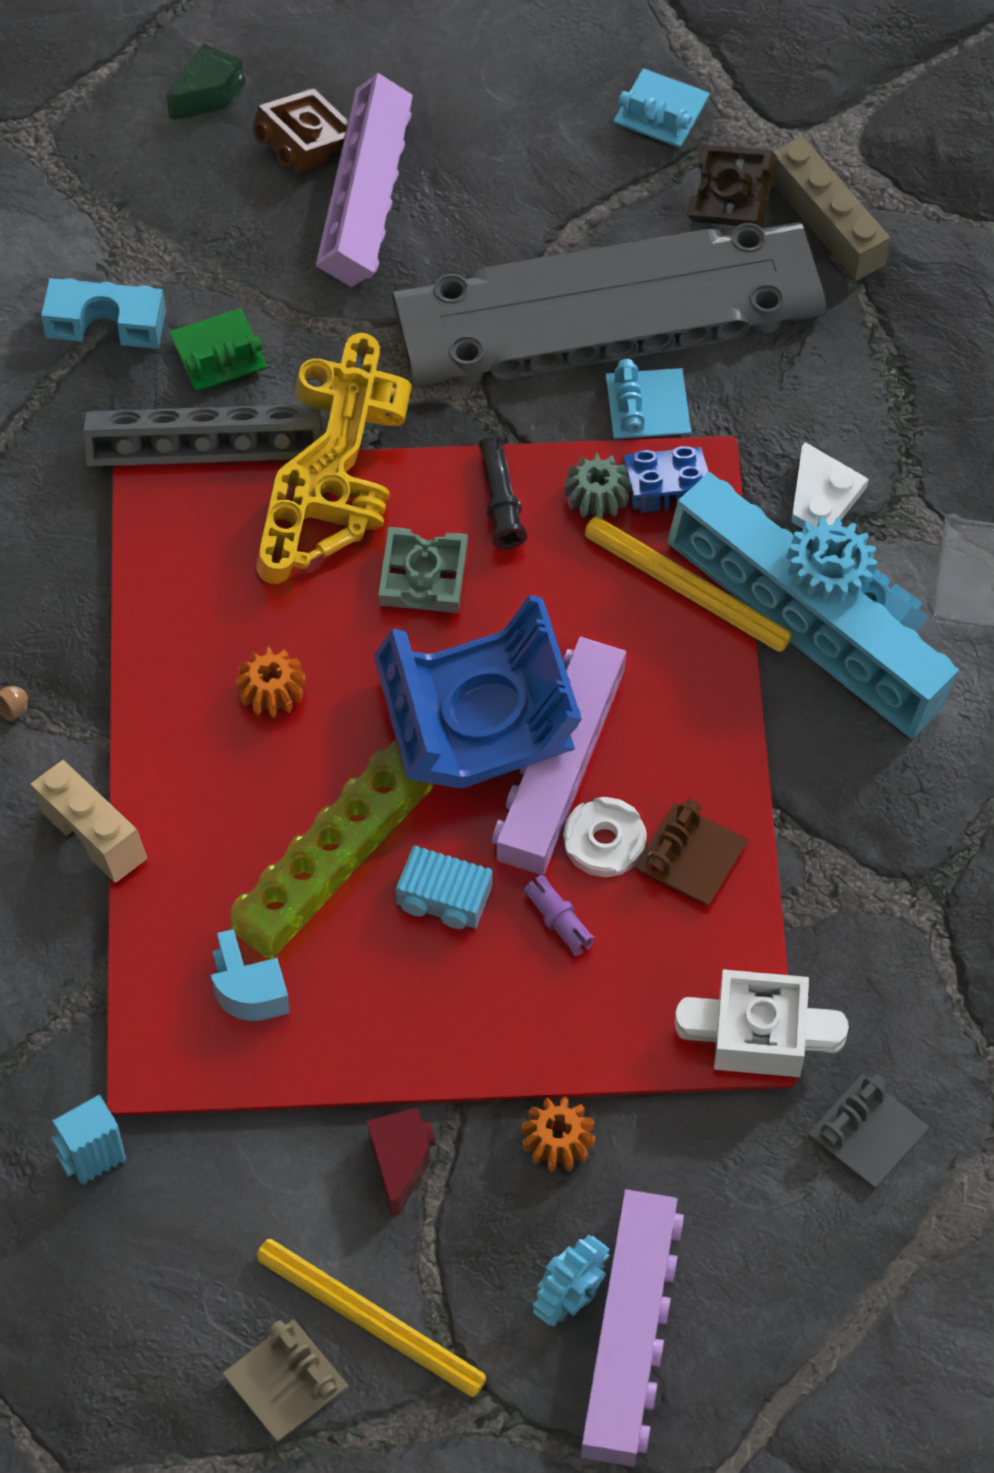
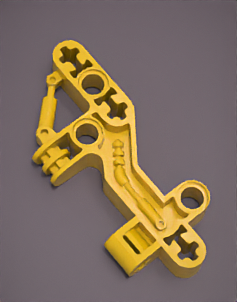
[256,333,412,584]

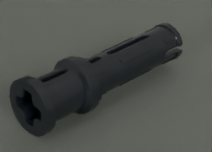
[479,436,528,549]

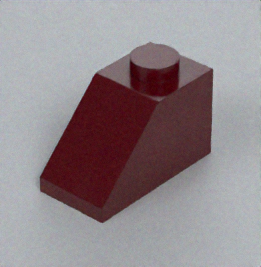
[367,1107,436,1216]

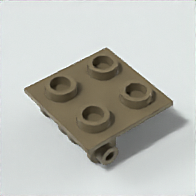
[222,1319,349,1443]

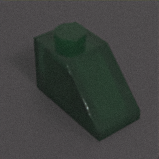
[166,43,246,120]

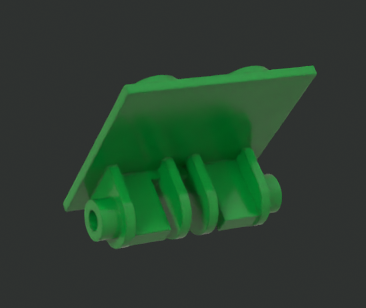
[170,308,268,392]

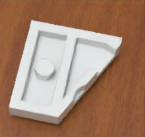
[792,442,868,528]

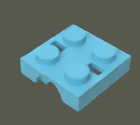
[853,564,928,632]

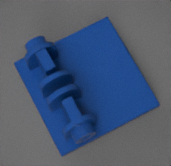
[623,446,708,513]

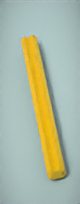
[585,517,792,652]
[257,1239,486,1397]

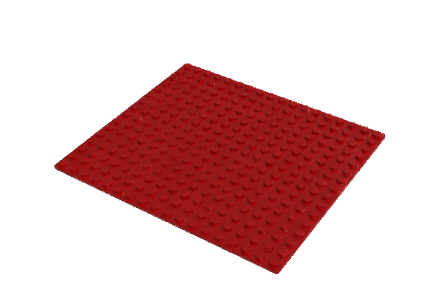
[107,436,798,1116]

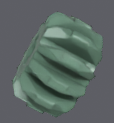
[564,452,631,519]

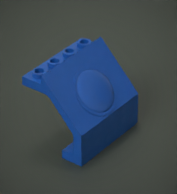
[373,595,582,789]

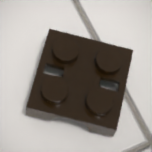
[686,145,778,228]

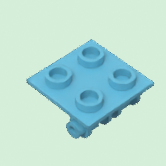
[613,68,710,148]
[606,359,691,440]

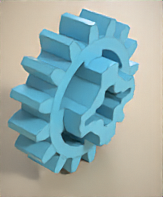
[786,517,877,602]
[532,1235,610,1327]

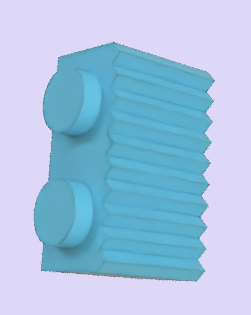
[396,845,492,929]
[51,1095,126,1185]

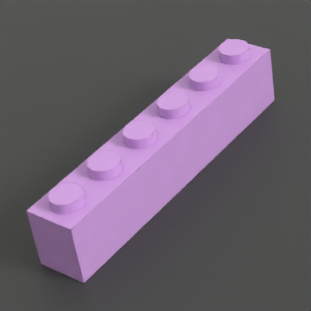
[316,73,413,287]
[492,637,626,875]
[581,1189,684,1467]

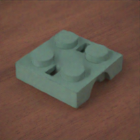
[378,527,468,613]

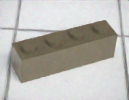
[772,136,891,281]

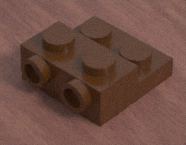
[252,88,349,174]

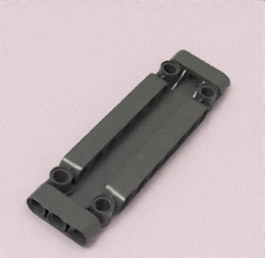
[392,222,826,387]

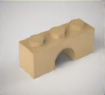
[30,760,148,883]

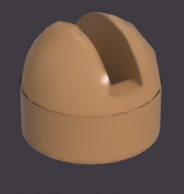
[0,686,28,722]

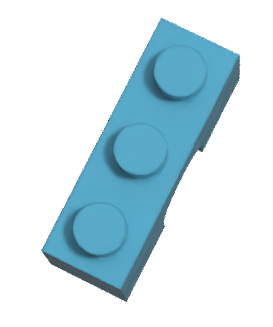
[41,278,166,349]

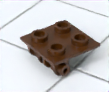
[635,799,748,906]

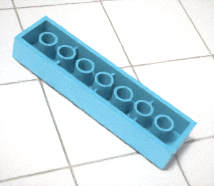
[667,472,959,740]

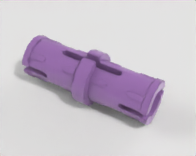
[524,875,595,956]

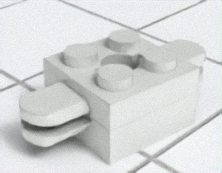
[674,970,849,1077]

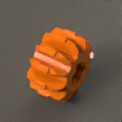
[236,646,306,718]
[522,1096,595,1173]

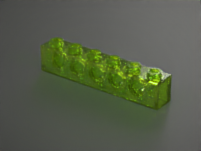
[230,740,433,960]

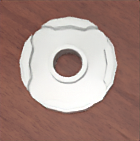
[563,797,647,878]

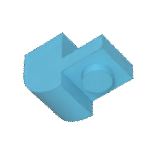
[211,929,290,1021]

